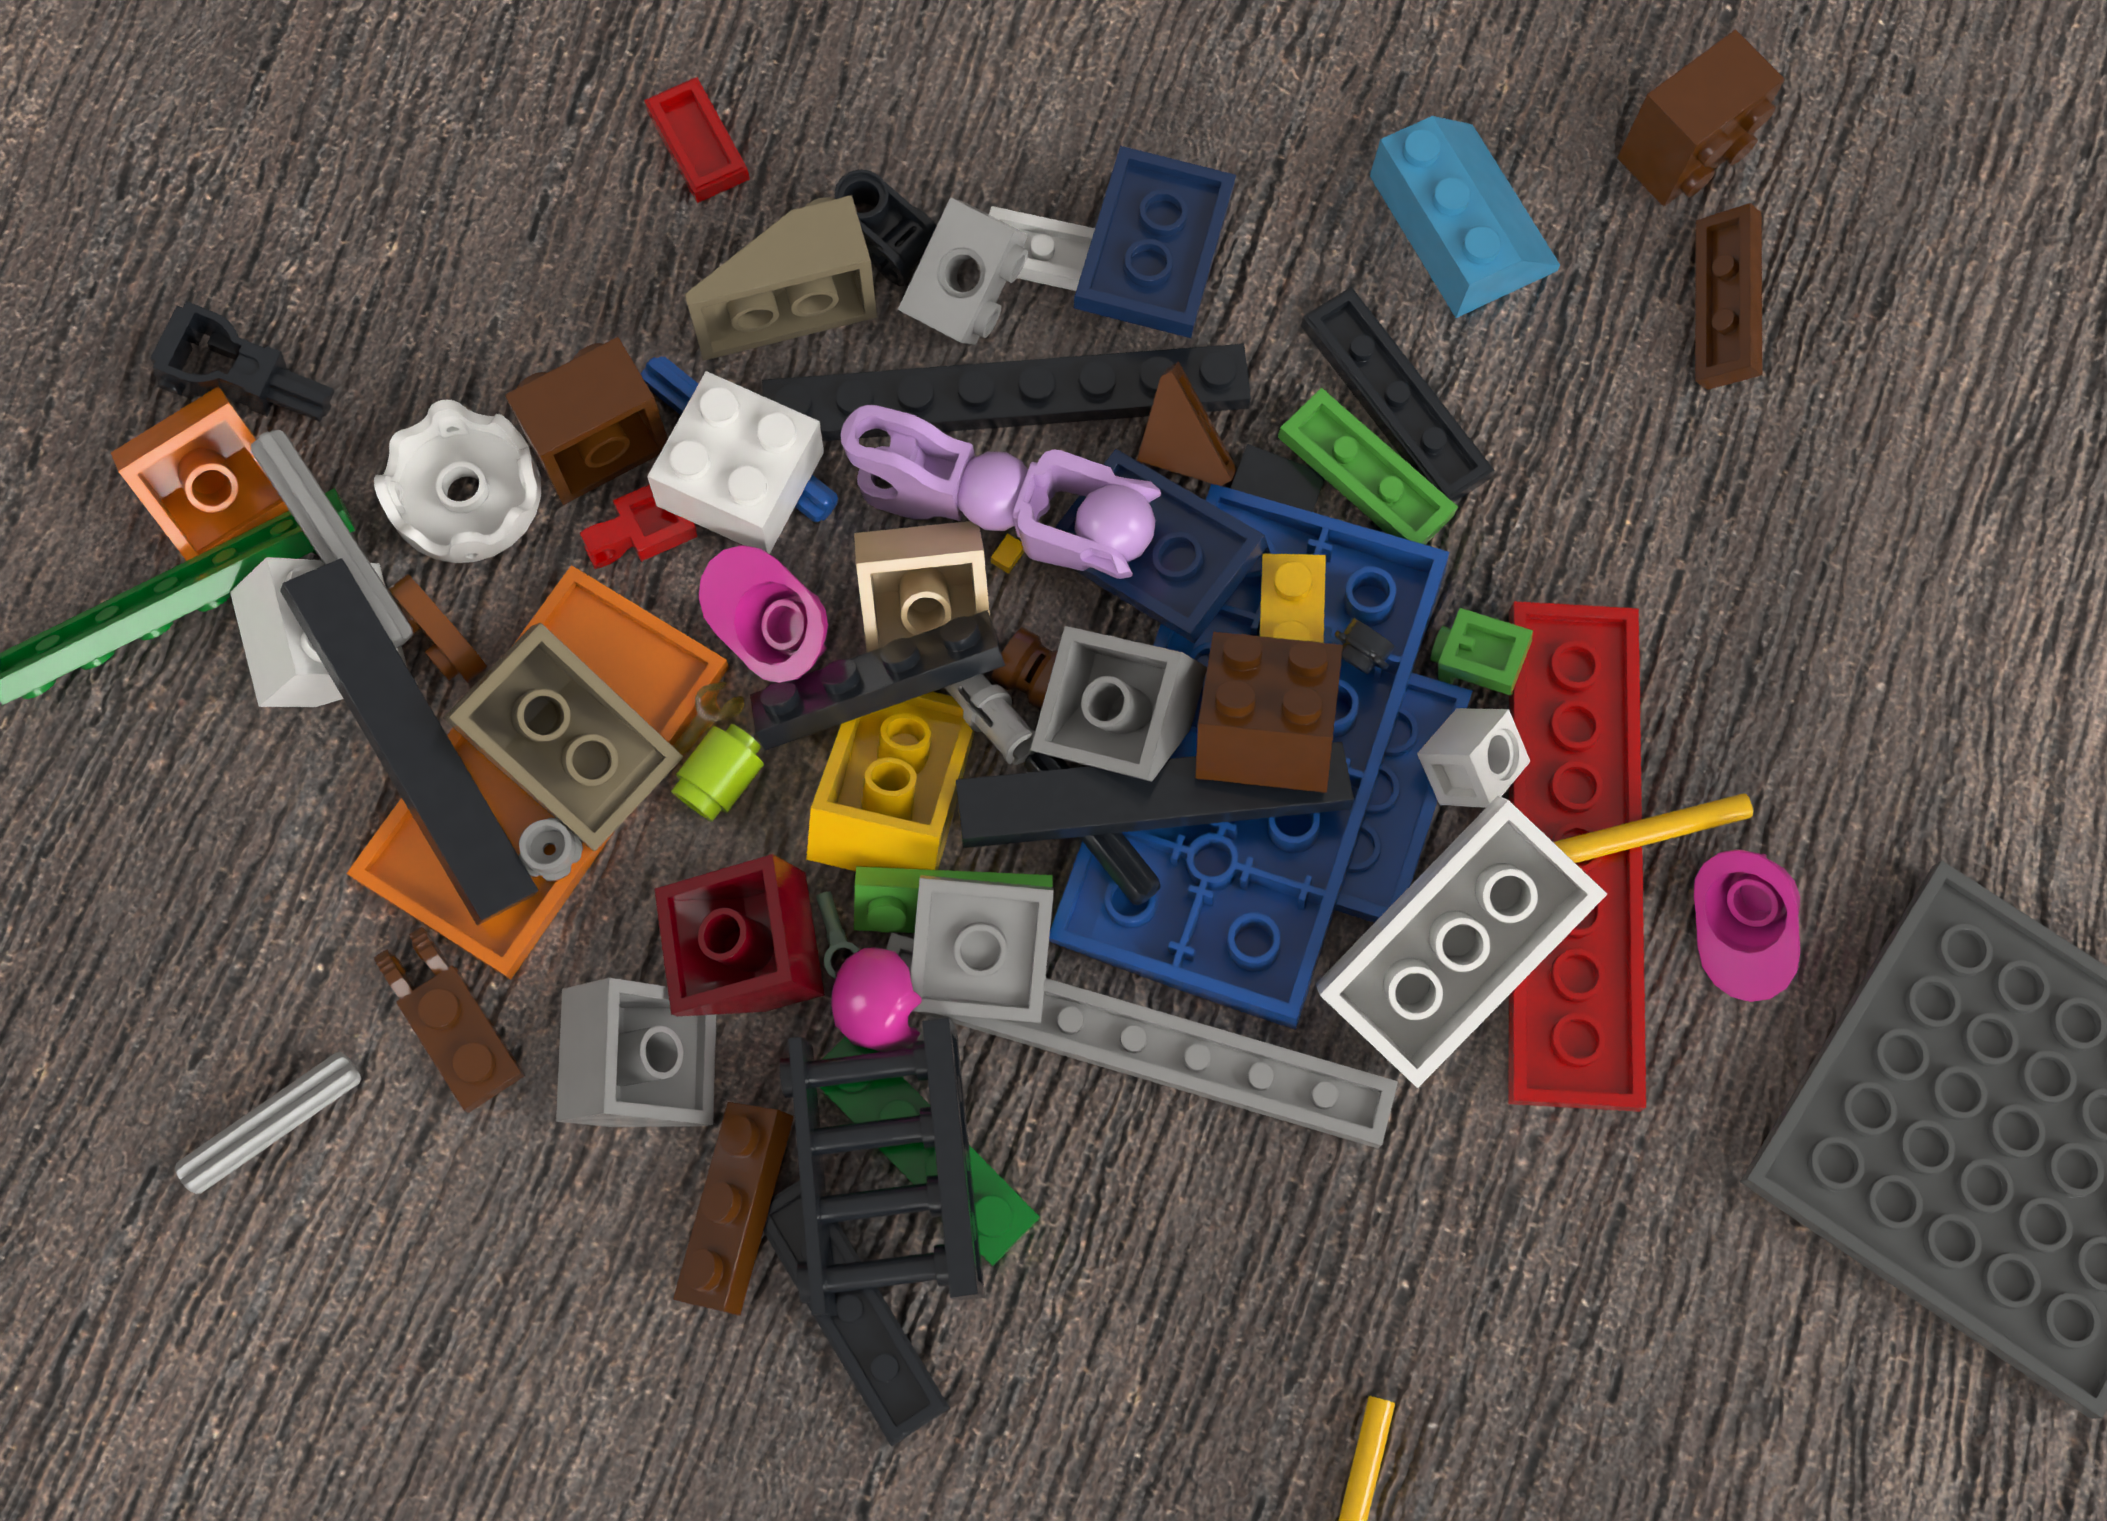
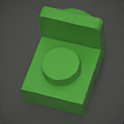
[1431,608,1533,696]

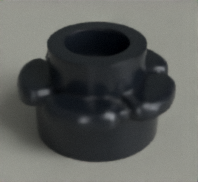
[1334,618,1395,675]

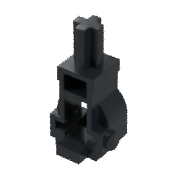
[150,301,334,422]

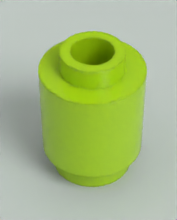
[671,724,764,822]

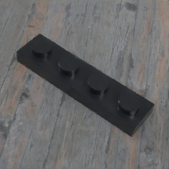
[750,610,1005,751]

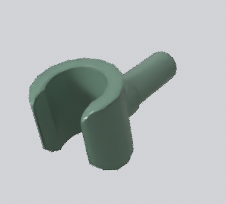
[816,891,859,979]

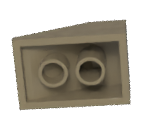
[685,195,877,361]
[443,623,683,851]

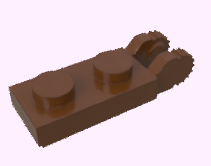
[374,927,525,1113]

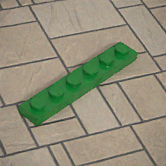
[0,488,355,705]

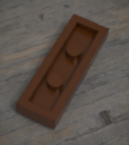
[1695,203,1762,390]
[673,1102,794,1316]

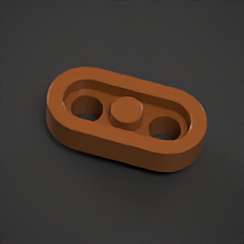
[387,574,487,683]

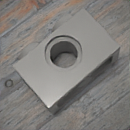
[898,197,1028,345]

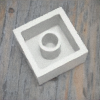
[647,371,824,554]

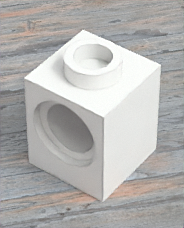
[1417,708,1530,808]

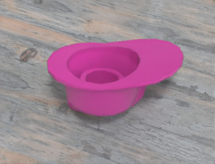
[699,545,828,683]
[1694,849,1800,1002]

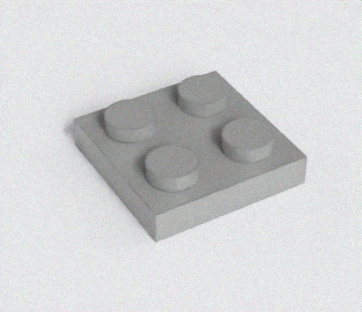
[911,875,1054,1023]

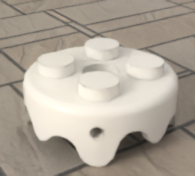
[374,400,541,563]

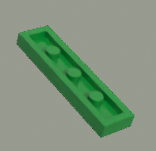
[818,1036,1040,1267]

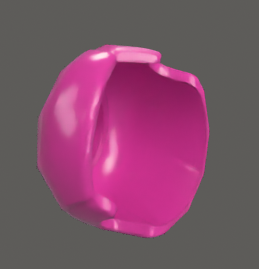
[831,947,922,1051]

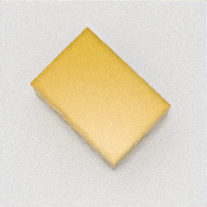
[991,534,1024,574]

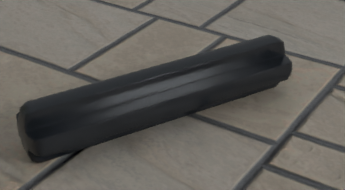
[1024,752,1161,905]

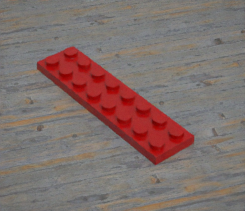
[1508,601,1646,1112]

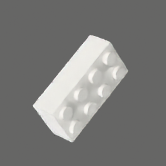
[1316,796,1607,1088]

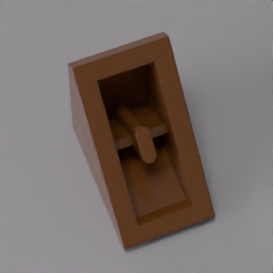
[1137,362,1237,486]

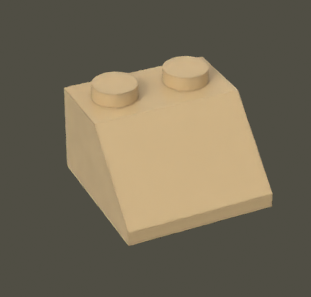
[854,521,990,653]

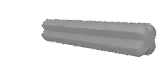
[174,1052,361,1194]

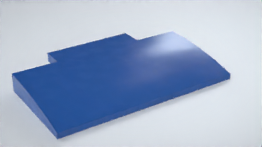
[1049,483,1472,1030]

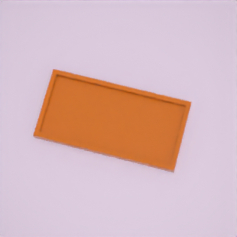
[346,565,729,980]

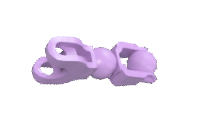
[841,405,1161,579]

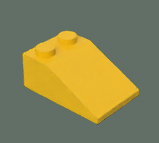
[806,692,975,871]

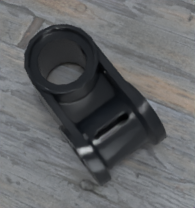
[834,169,937,286]

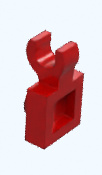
[580,484,698,569]

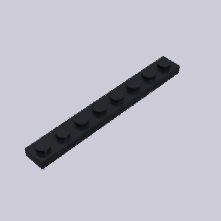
[762,344,1251,441]

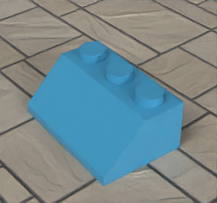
[1370,116,1560,318]

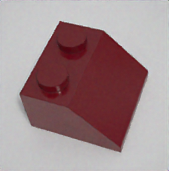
[654,854,825,1017]

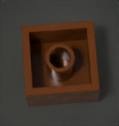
[1617,29,1785,207]
[505,337,668,505]
[1195,632,1343,793]

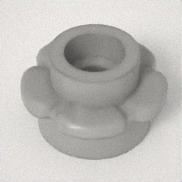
[519,818,583,881]

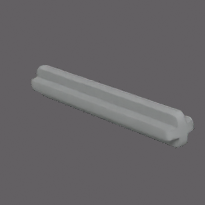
[251,430,413,648]

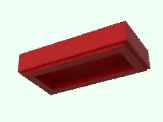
[644,77,750,203]

